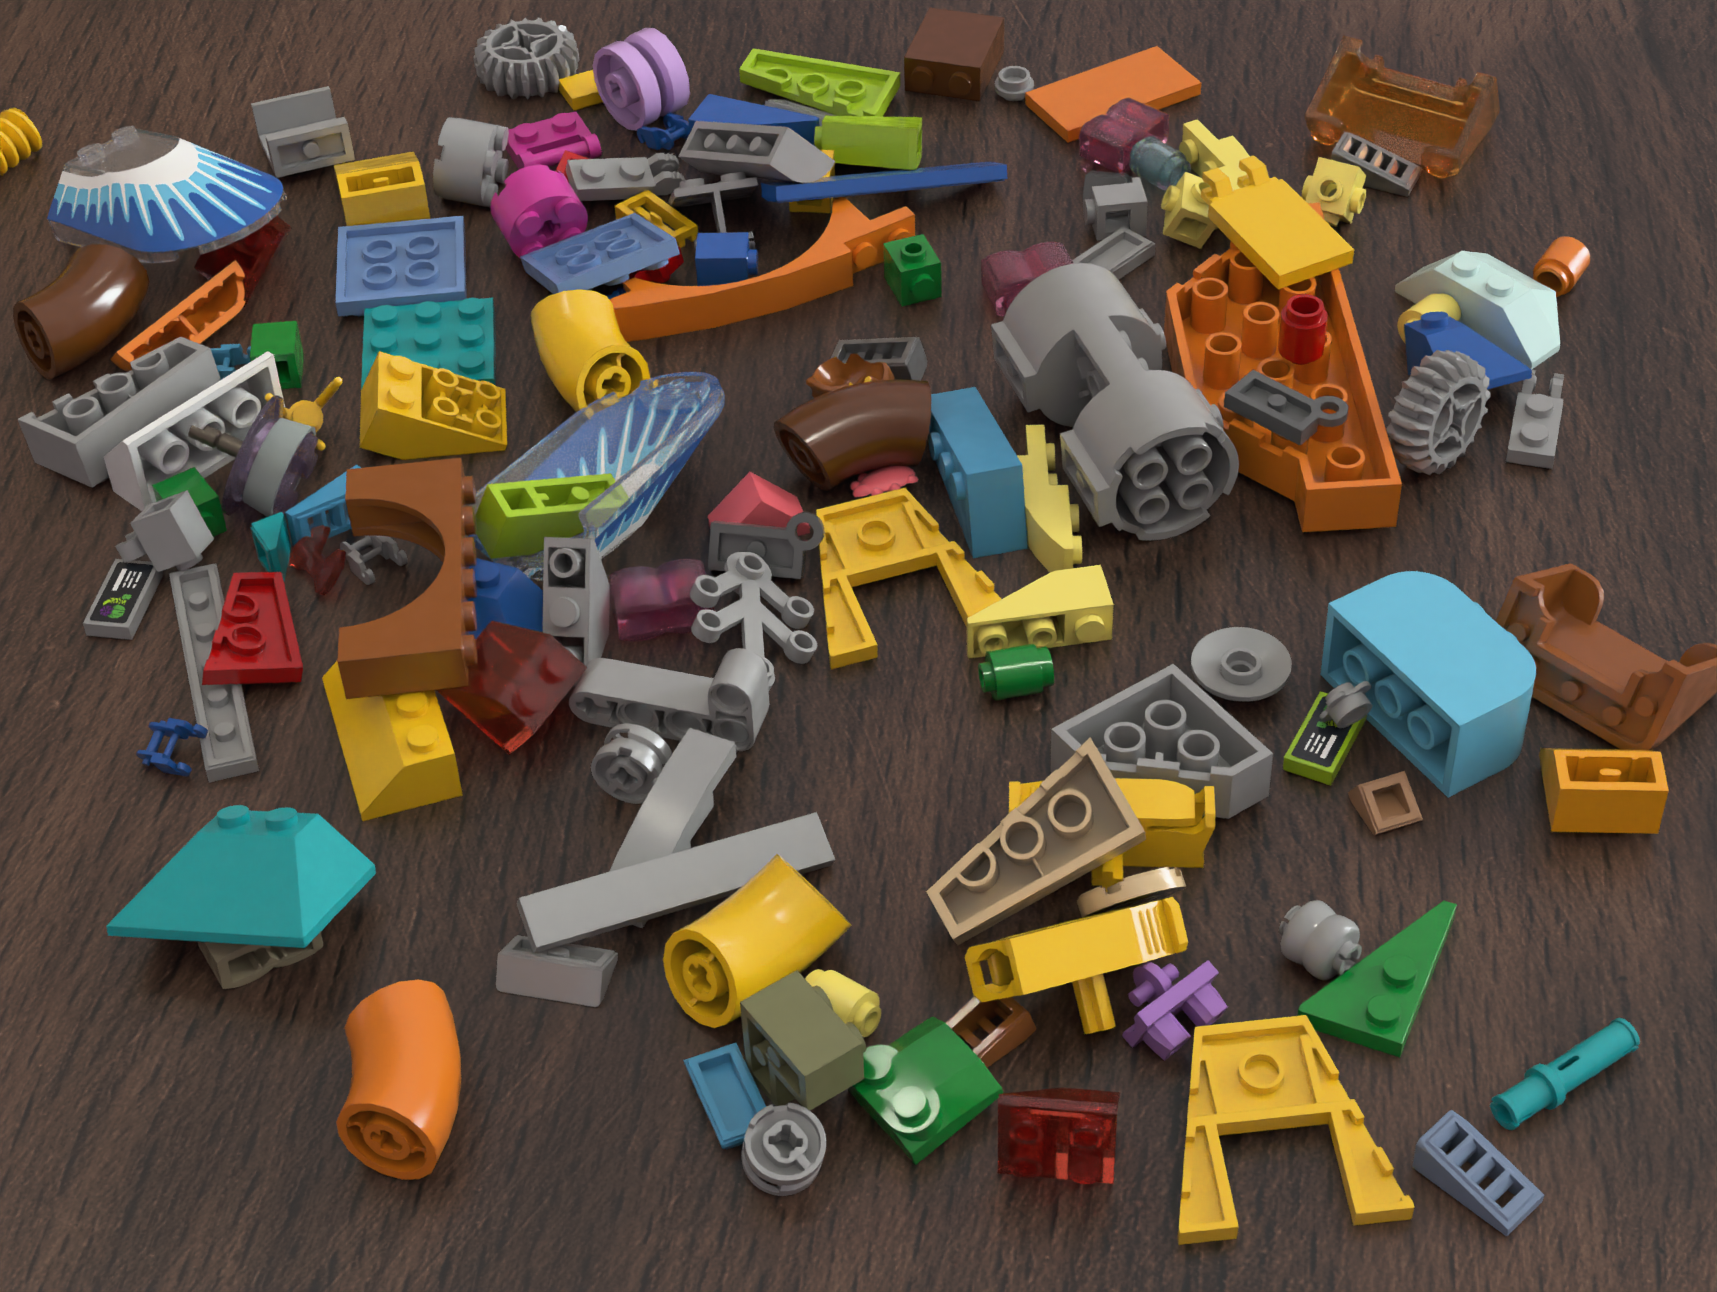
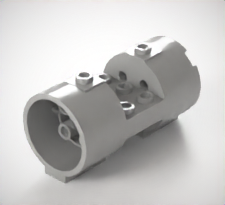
[991,263,1239,541]

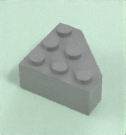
[1050,664,1273,819]

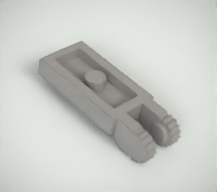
[565,153,685,201]
[1506,370,1564,469]

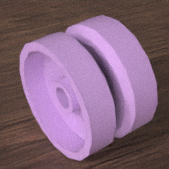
[593,28,690,131]

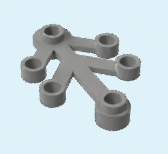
[690,552,817,691]

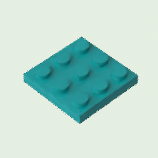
[361,298,496,389]

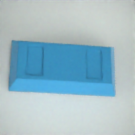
[684,1043,766,1149]

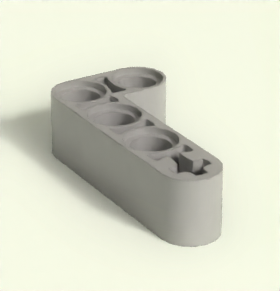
[569,648,770,751]

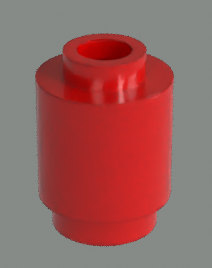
[1278,294,1328,365]

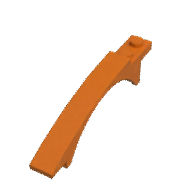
[609,197,915,342]

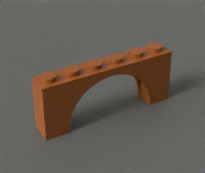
[337,458,477,699]

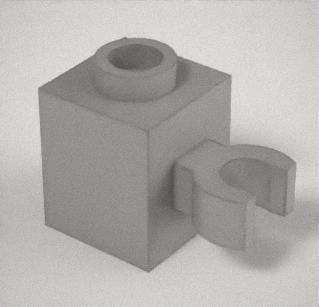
[115,490,214,573]

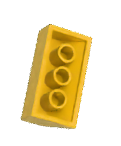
[322,661,463,821]

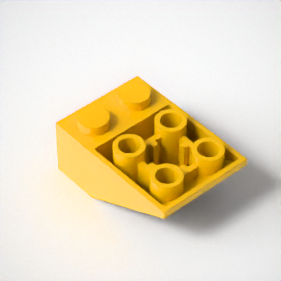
[334,152,430,226]
[360,351,507,460]

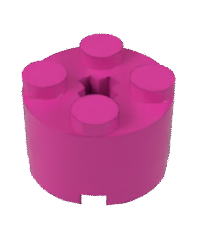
[490,164,588,258]

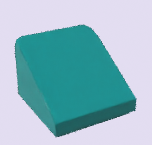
[250,512,291,581]

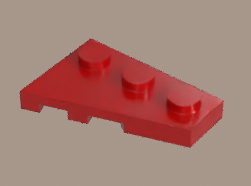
[202,572,303,685]

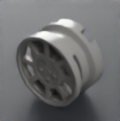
[591,723,672,804]
[741,1103,826,1196]

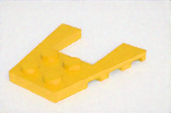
[816,488,1001,670]
[1177,1015,1415,1245]

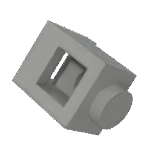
[1083,177,1148,240]

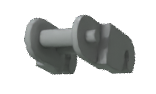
[340,536,408,585]

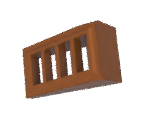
[946,980,1037,1068]

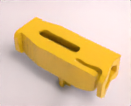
[1009,778,1215,892]
[965,897,1188,1034]

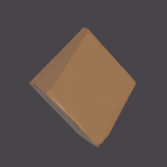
[1348,771,1423,835]

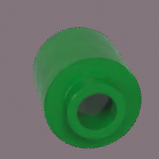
[978,644,1054,701]

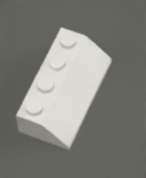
[104,351,285,511]

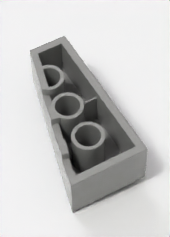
[17,337,221,488]

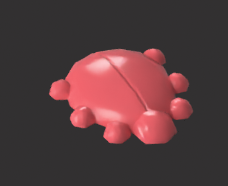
[850,465,919,497]

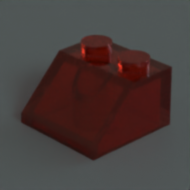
[436,621,587,755]

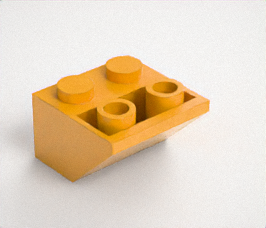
[1539,748,1669,834]

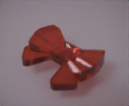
[289,525,346,595]

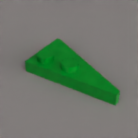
[1297,901,1457,1058]

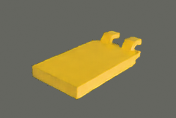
[1201,155,1354,289]

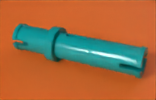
[1490,1018,1640,1130]

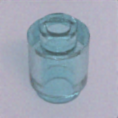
[1130,136,1191,190]

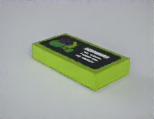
[1283,691,1367,786]

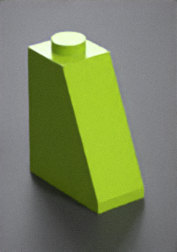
[814,115,922,170]

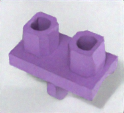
[1122,960,1228,1060]

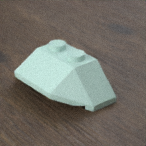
[1395,251,1560,370]

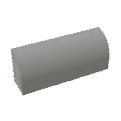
[678,121,835,183]

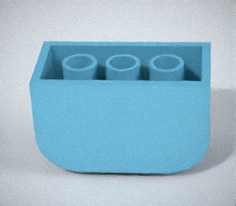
[1320,571,1536,798]

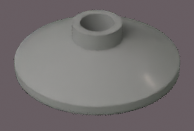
[1191,627,1292,701]

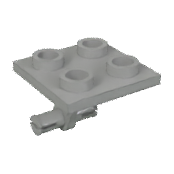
[668,172,758,254]

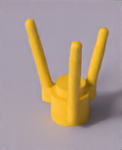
[265,377,342,451]

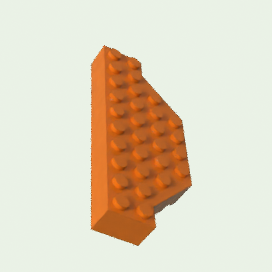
[1164,203,1402,532]

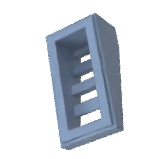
[1412,1110,1544,1237]

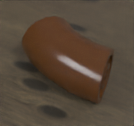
[13,244,150,380]
[773,379,931,491]

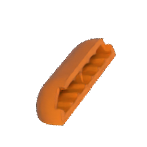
[111,260,245,372]

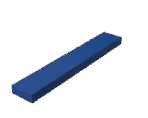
[761,162,1007,203]

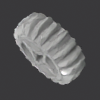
[474,17,579,100]
[1386,350,1490,475]

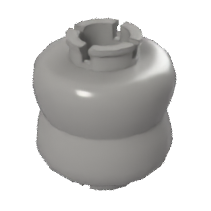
[1279,900,1362,981]

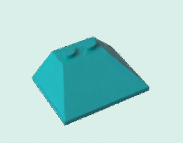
[106,805,376,948]

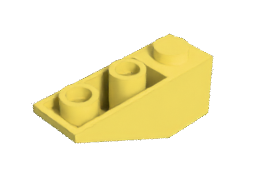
[967,565,1114,659]

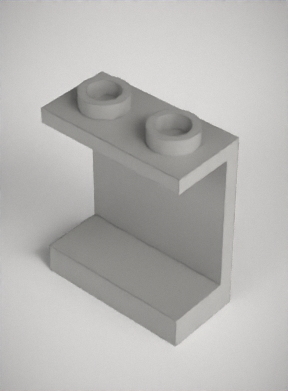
[251,86,355,178]

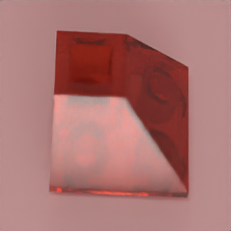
[194,210,292,307]
[998,1087,1120,1184]

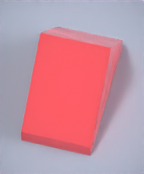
[708,472,810,536]

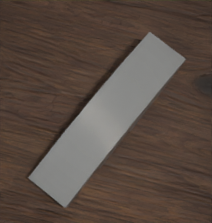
[609,728,736,928]

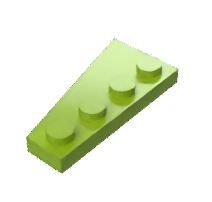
[739,48,901,116]

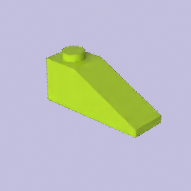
[475,473,630,559]

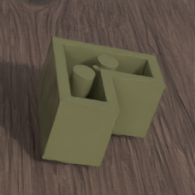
[740,970,866,1110]

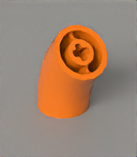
[336,979,461,1180]

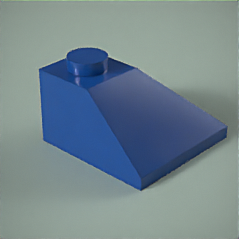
[1404,311,1532,389]
[468,558,543,685]

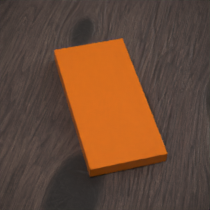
[1025,46,1201,143]

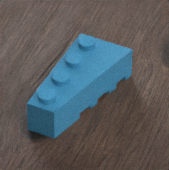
[927,387,1028,558]

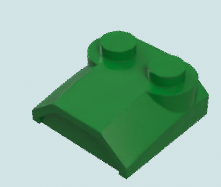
[847,1016,1004,1165]

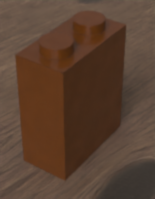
[904,7,1004,101]

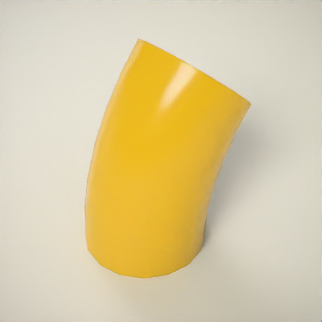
[531,289,651,420]
[663,854,852,1028]

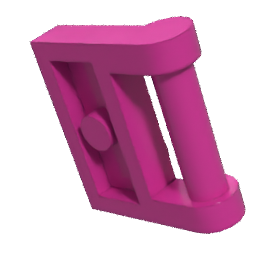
[506,111,602,169]

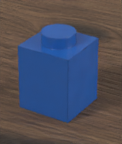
[695,232,758,286]

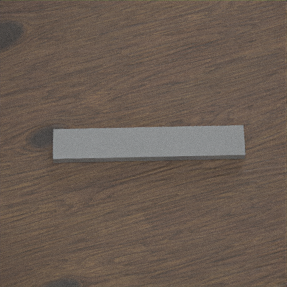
[169,563,259,783]
[517,812,835,953]

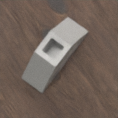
[542,537,610,686]

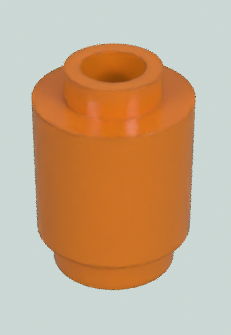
[1533,236,1590,297]

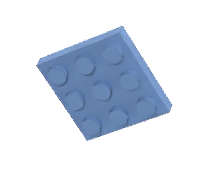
[520,213,680,294]
[335,216,467,316]

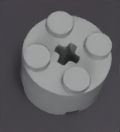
[433,117,509,207]

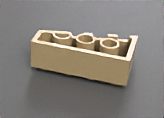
[926,737,1146,945]

